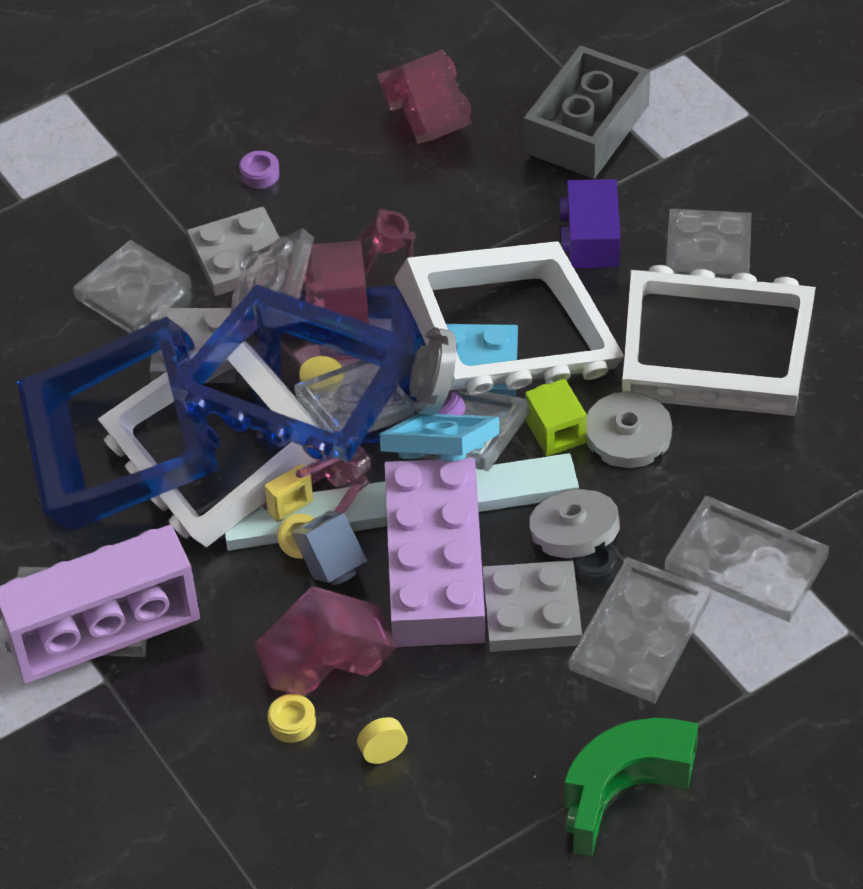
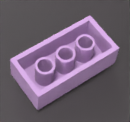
[385,458,485,647]
[0,524,200,684]

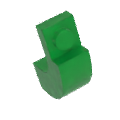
[564,718,699,857]

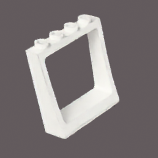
[394,241,624,395]
[622,265,816,416]
[98,328,341,547]

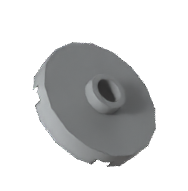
[410,327,457,416]
[586,391,672,468]
[530,489,620,558]

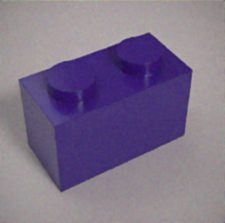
[559,179,620,268]

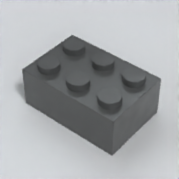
[524,45,650,179]

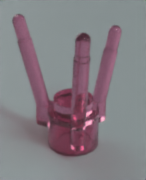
[350,209,416,292]
[263,442,371,513]

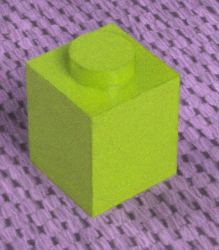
[525,379,587,457]

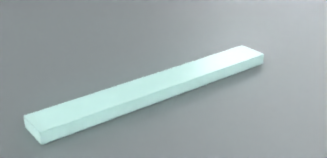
[225,453,579,551]

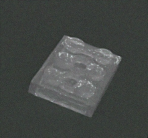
[665,496,829,623]
[569,557,711,703]

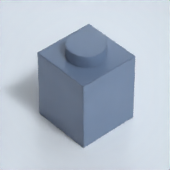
[291,511,367,585]

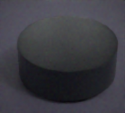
[572,542,618,586]

